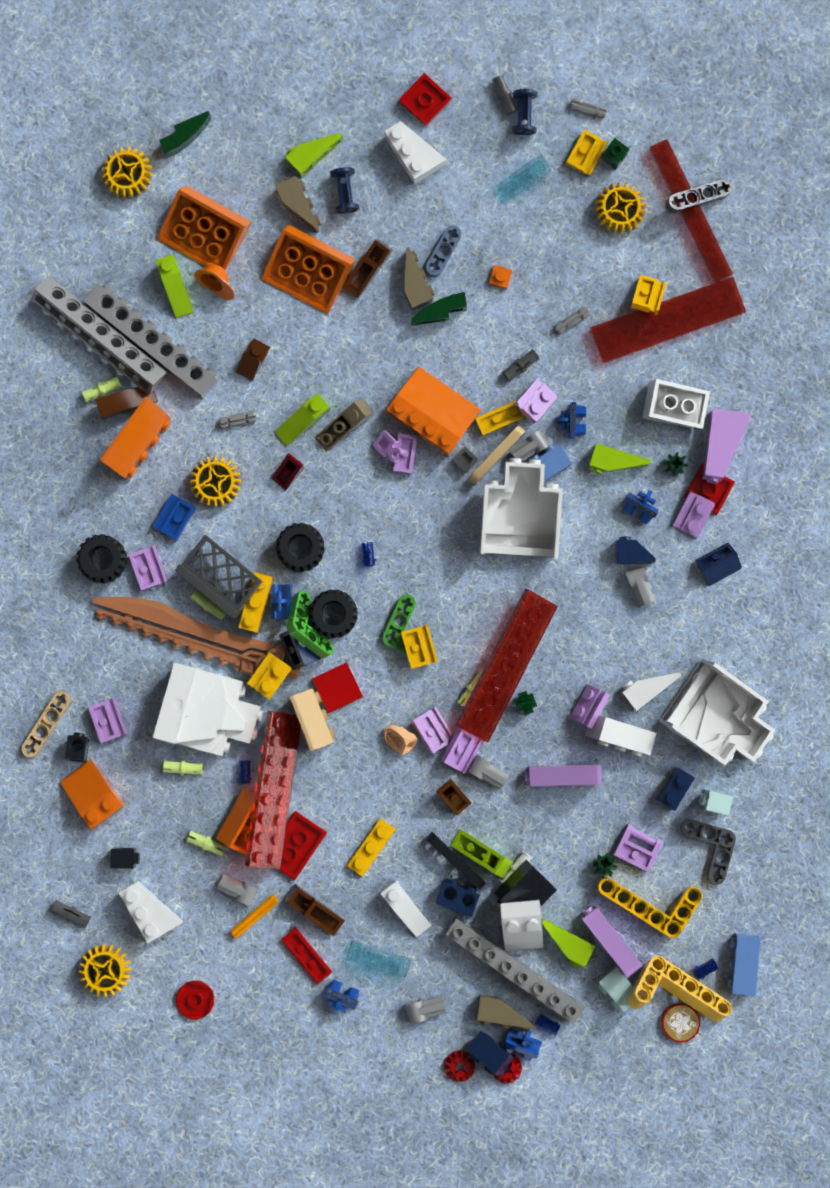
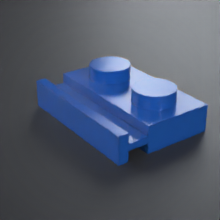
[152,494,196,541]

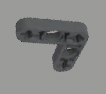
[680,819,736,885]

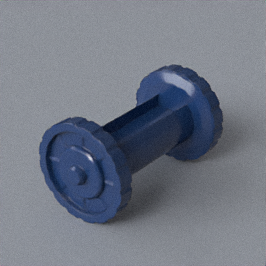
[512,89,538,135]
[330,167,360,214]

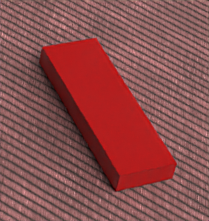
[281,927,333,985]

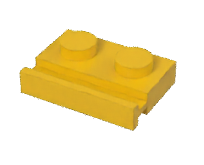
[566,129,608,177]
[631,275,667,315]
[401,624,438,669]
[247,652,292,700]

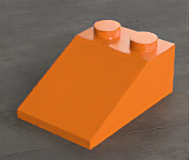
[60,759,125,829]

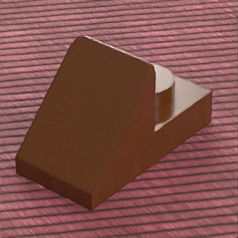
[236,338,271,381]
[436,779,471,815]

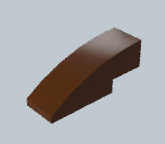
[343,239,393,298]
[95,387,158,420]
[284,884,345,936]

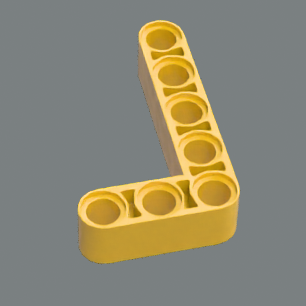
[597,877,702,938]
[628,956,732,1022]

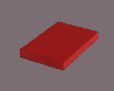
[263,811,327,881]

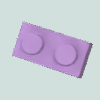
[393,433,418,474]

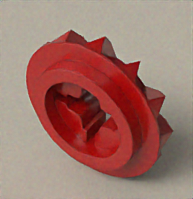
[444,1050,475,1082]
[493,1053,522,1084]

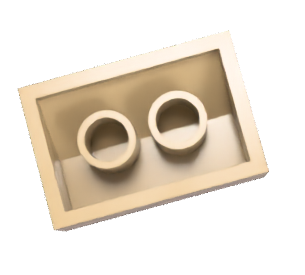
[290,689,336,751]

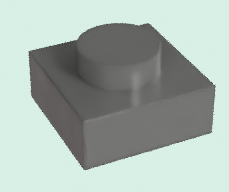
[452,446,479,474]

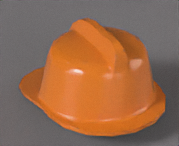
[194,262,235,300]

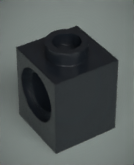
[65,733,89,763]
[110,848,140,869]

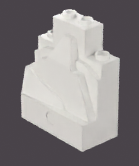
[480,458,563,559]
[659,659,775,766]
[153,662,264,756]

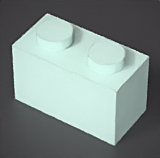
[698,790,733,816]
[597,965,641,1012]

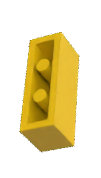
[238,572,274,633]

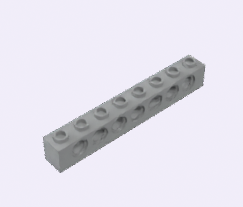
[31,277,167,395]
[83,283,218,399]
[445,917,585,1024]

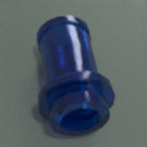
[361,542,377,567]
[237,760,252,784]
[692,958,719,980]
[535,1013,561,1035]

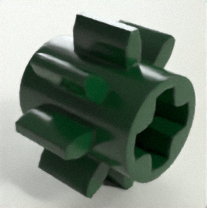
[663,452,688,477]
[514,691,537,715]
[593,853,617,879]

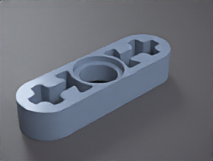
[426,225,462,277]

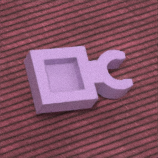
[372,430,405,463]

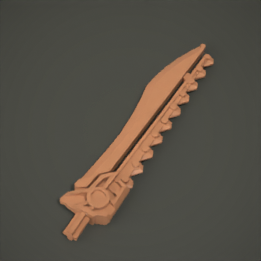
[92,597,301,679]

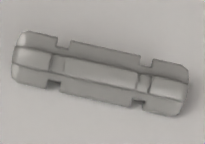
[570,98,607,118]
[555,307,590,334]
[219,411,257,429]

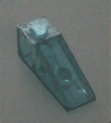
[492,154,552,205]

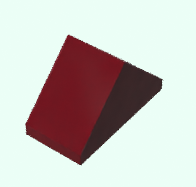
[271,453,305,490]

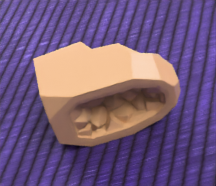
[384,725,418,755]

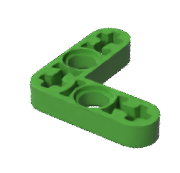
[286,590,334,658]
[383,594,416,655]

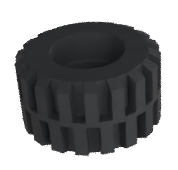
[276,522,325,572]
[76,534,128,584]
[309,589,358,638]

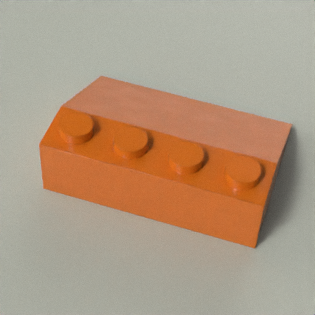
[157,185,252,271]
[261,225,356,314]
[386,367,481,456]
[100,397,171,480]

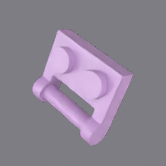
[613,823,663,872]

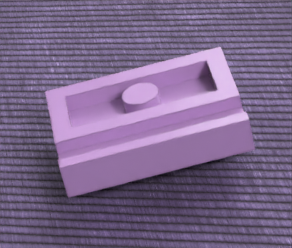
[514,378,557,424]
[673,491,715,538]
[128,545,168,591]
[570,684,610,729]
[88,698,128,743]
[411,707,454,754]
[441,727,483,774]

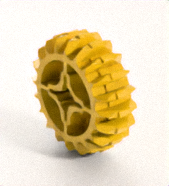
[101,146,153,199]
[595,182,646,234]
[190,456,242,508]
[78,944,132,997]

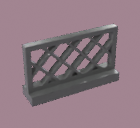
[175,535,263,619]

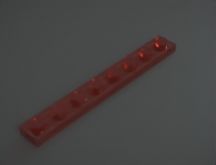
[649,139,733,284]

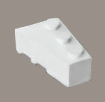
[385,121,447,184]
[585,716,657,757]
[119,881,184,943]

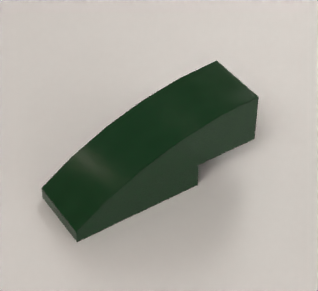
[159,111,211,158]
[411,292,467,326]

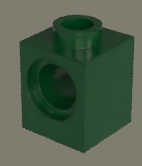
[601,138,630,169]

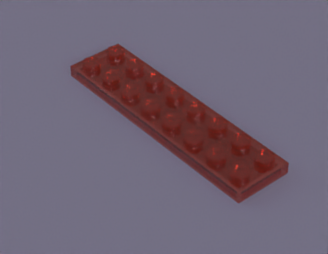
[590,277,746,364]
[455,588,558,742]
[244,710,301,869]

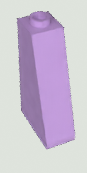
[702,408,751,483]
[525,764,602,786]
[581,906,643,978]

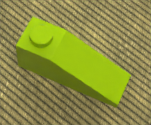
[285,133,343,178]
[155,254,194,318]
[275,393,330,446]
[588,443,651,475]
[450,829,513,878]
[541,918,596,968]

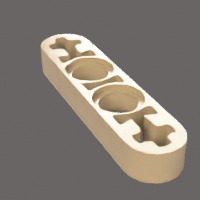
[468,425,526,485]
[22,691,71,757]

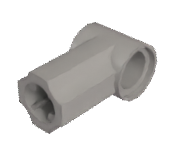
[509,430,550,462]
[624,566,655,607]
[468,755,509,789]
[217,874,259,906]
[405,996,446,1024]

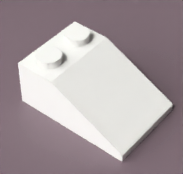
[642,379,710,429]
[500,900,544,951]

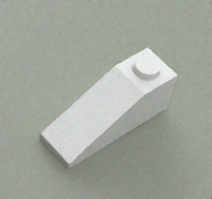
[621,672,682,711]
[380,880,432,938]

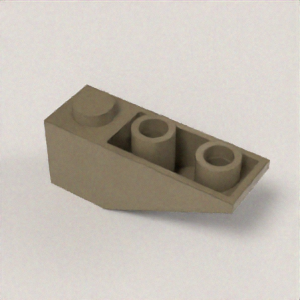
[275,176,321,232]
[404,247,435,311]
[315,398,374,452]
[476,994,535,1032]

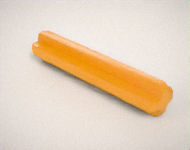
[230,895,279,939]

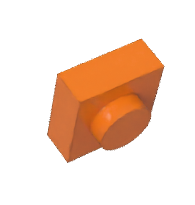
[489,265,513,289]

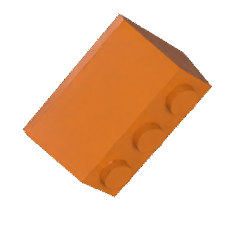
[216,787,283,858]

